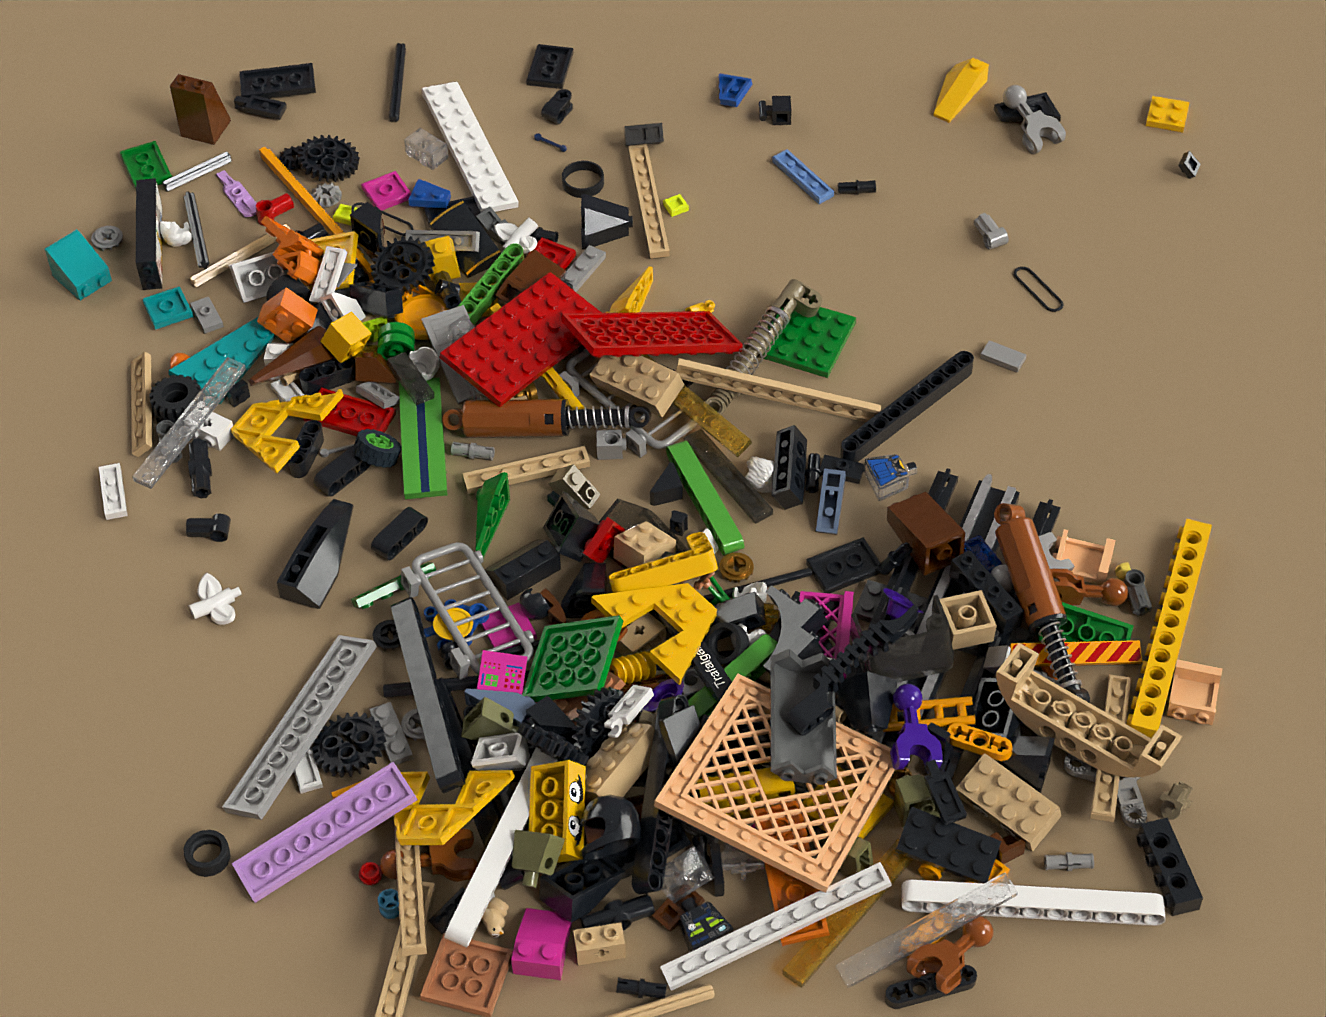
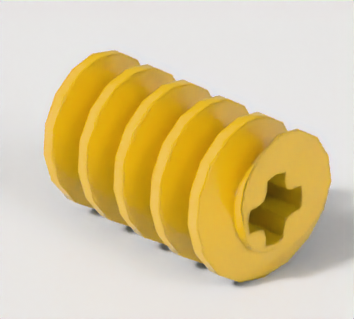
[609,651,656,684]

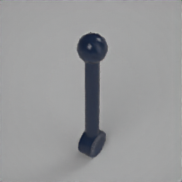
[534,133,567,152]

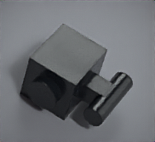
[759,96,792,125]

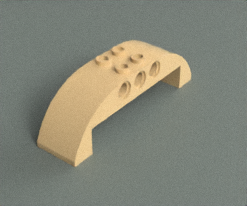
[996,643,1182,778]

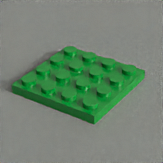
[763,307,856,378]
[522,615,624,702]

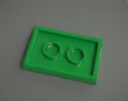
[120,141,172,190]

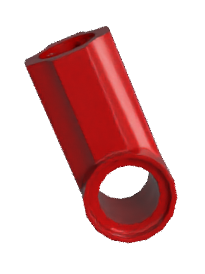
[256,193,294,226]

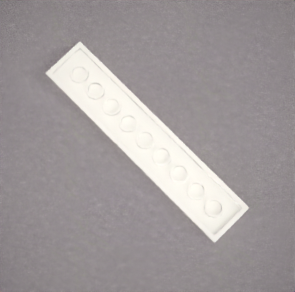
[422,82,518,212]

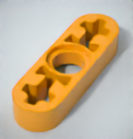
[947,723,1012,761]

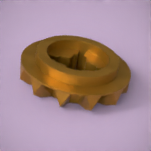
[719,552,754,583]

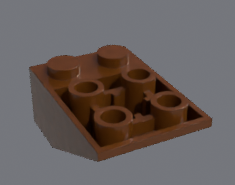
[496,249,566,303]

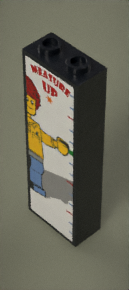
[136,178,162,290]

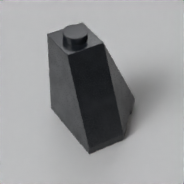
[581,194,633,250]
[561,562,607,618]
[835,671,897,736]
[990,736,1055,793]

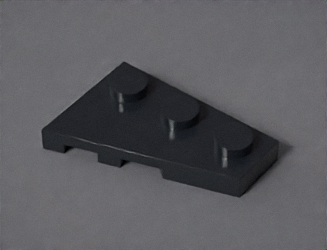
[994,92,1061,122]

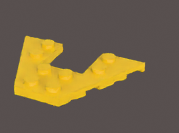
[231,389,344,473]
[591,583,717,685]
[394,770,515,845]

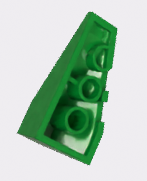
[476,472,510,559]
[1038,602,1134,643]

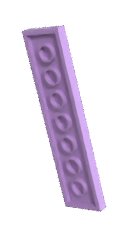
[232,762,418,903]

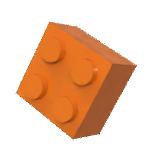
[257,288,318,343]

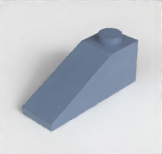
[816,469,846,534]
[464,689,536,727]

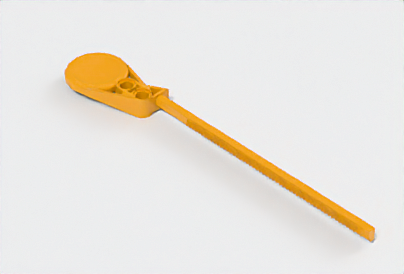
[259,147,449,340]

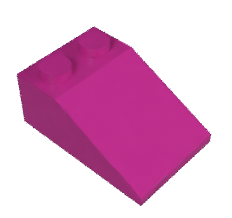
[511,908,572,980]

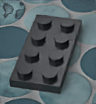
[239,63,316,98]
[895,807,1001,884]

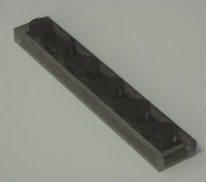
[684,429,773,524]

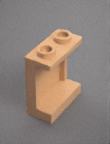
[1053,529,1116,585]
[1167,659,1222,725]

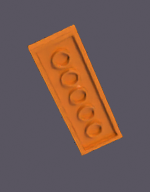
[755,801,830,946]

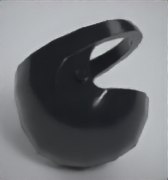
[580,795,641,860]

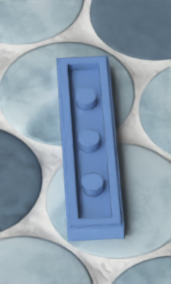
[772,149,834,204]

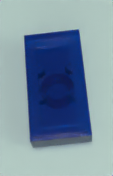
[964,535,1003,573]

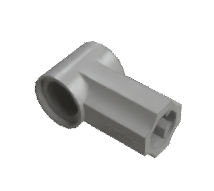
[974,213,1009,250]

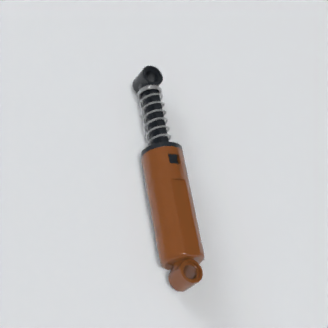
[442,399,652,438]
[994,503,1090,703]

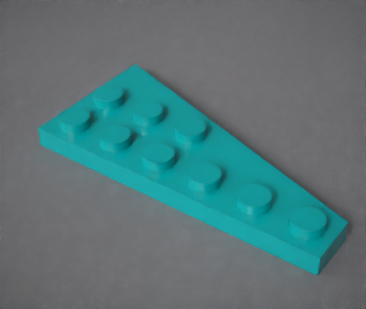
[168,316,277,404]

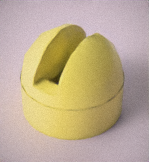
[1115,562,1131,580]

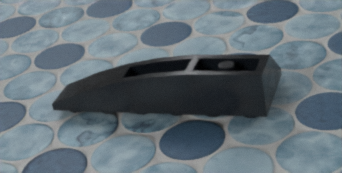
[277,499,354,609]

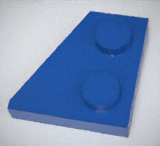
[719,74,753,107]
[408,179,451,208]

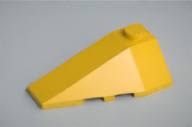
[400,236,461,281]

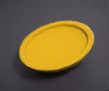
[433,607,473,640]

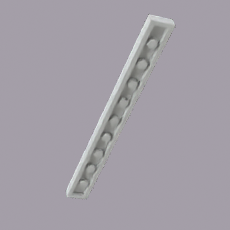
[660,862,892,991]

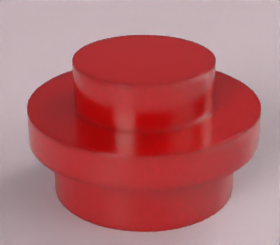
[359,862,383,885]

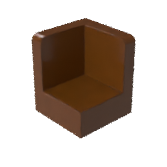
[990,832,1026,864]

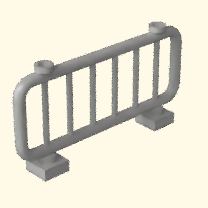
[559,348,700,458]
[401,542,534,680]

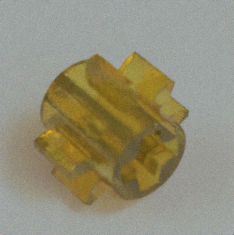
[761,603,779,630]

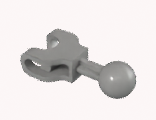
[1003,85,1066,154]
[990,532,1075,592]

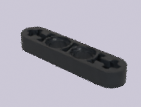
[885,965,977,1009]

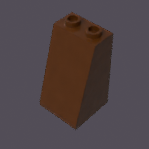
[170,74,231,145]
[887,492,965,576]

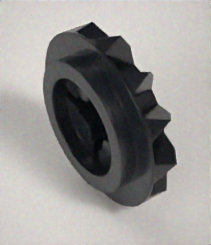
[279,145,301,169]
[373,620,401,651]

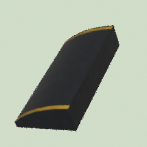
[429,200,501,278]

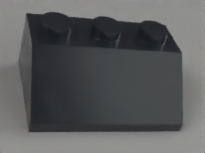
[484,539,561,601]

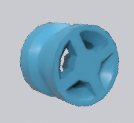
[378,889,399,919]

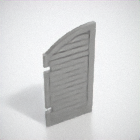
[421,305,480,404]

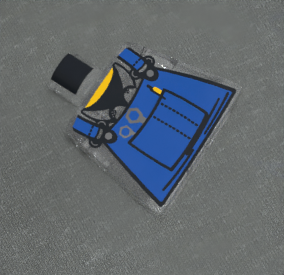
[864,454,917,501]

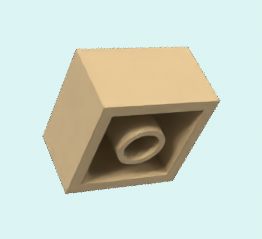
[614,521,676,568]
[936,590,997,650]

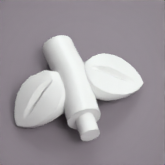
[494,218,539,254]
[188,573,242,625]

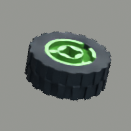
[353,429,402,468]

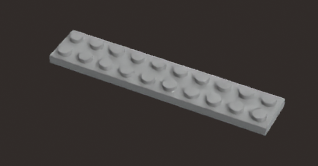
[222,635,377,820]

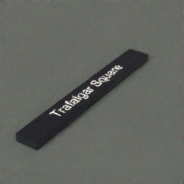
[657,612,751,719]

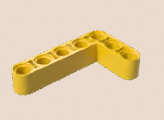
[608,532,718,593]

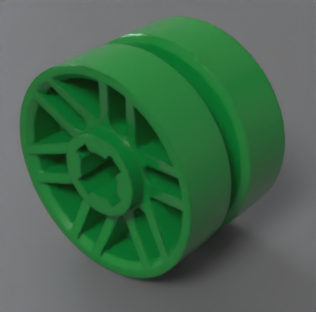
[377,322,415,366]

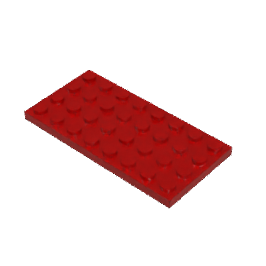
[439,272,602,407]
[561,311,743,358]

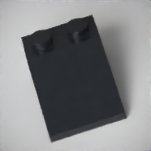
[543,491,600,562]
[968,678,1021,741]
[539,850,626,923]

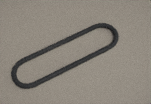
[351,202,414,236]
[1014,266,1064,312]

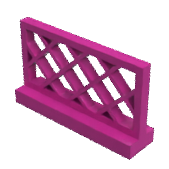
[799,591,854,679]

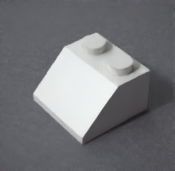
[471,733,530,771]

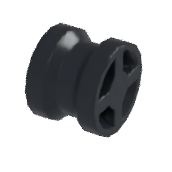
[439,642,458,669]

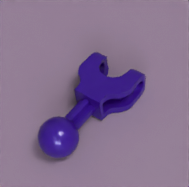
[890,684,942,770]

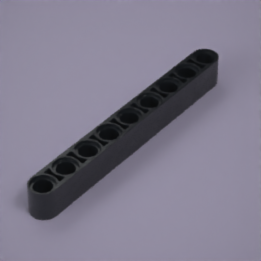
[840,351,974,462]
[631,694,689,895]

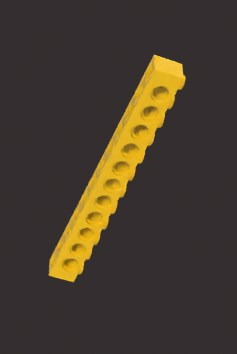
[1126,519,1212,739]

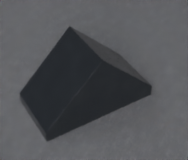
[650,462,683,506]

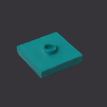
[142,286,193,330]

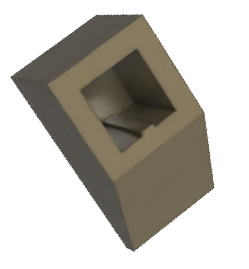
[548,464,600,509]

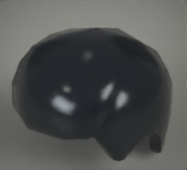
[520,588,551,621]

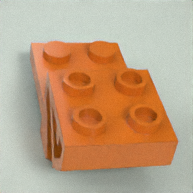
[261,216,324,287]

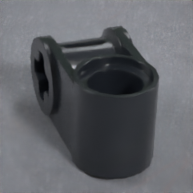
[541,89,573,124]

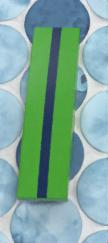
[399,377,448,499]

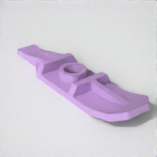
[216,170,257,217]

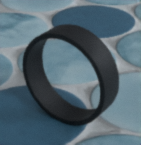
[562,160,604,198]

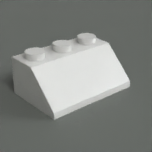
[229,251,299,303]

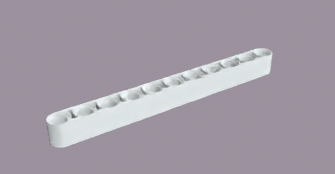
[444,747,557,948]
[902,880,1166,925]

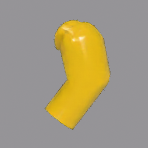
[685,300,715,313]

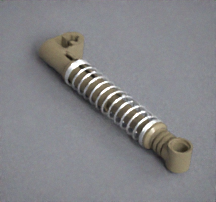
[700,279,822,425]

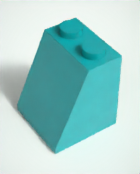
[45,229,112,301]

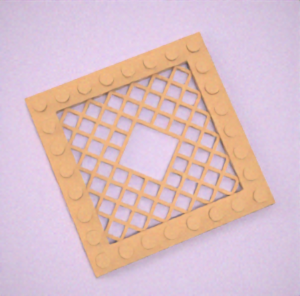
[654,674,896,893]

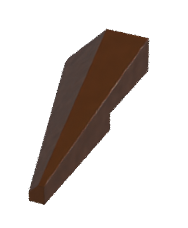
[248,326,336,386]

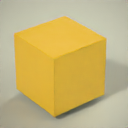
[321,312,372,363]

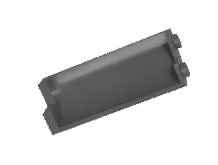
[771,649,837,785]

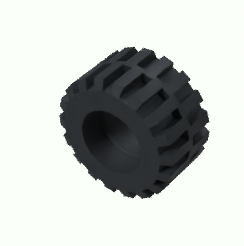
[149,375,205,430]

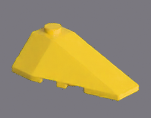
[933,58,989,123]
[606,266,653,313]

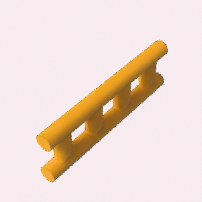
[883,696,975,732]

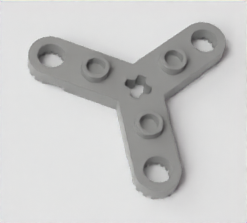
[1064,754,1147,828]

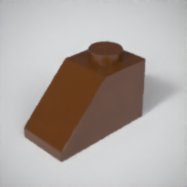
[356,350,400,383]

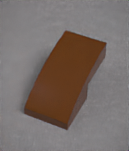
[540,588,567,625]
[652,883,705,932]

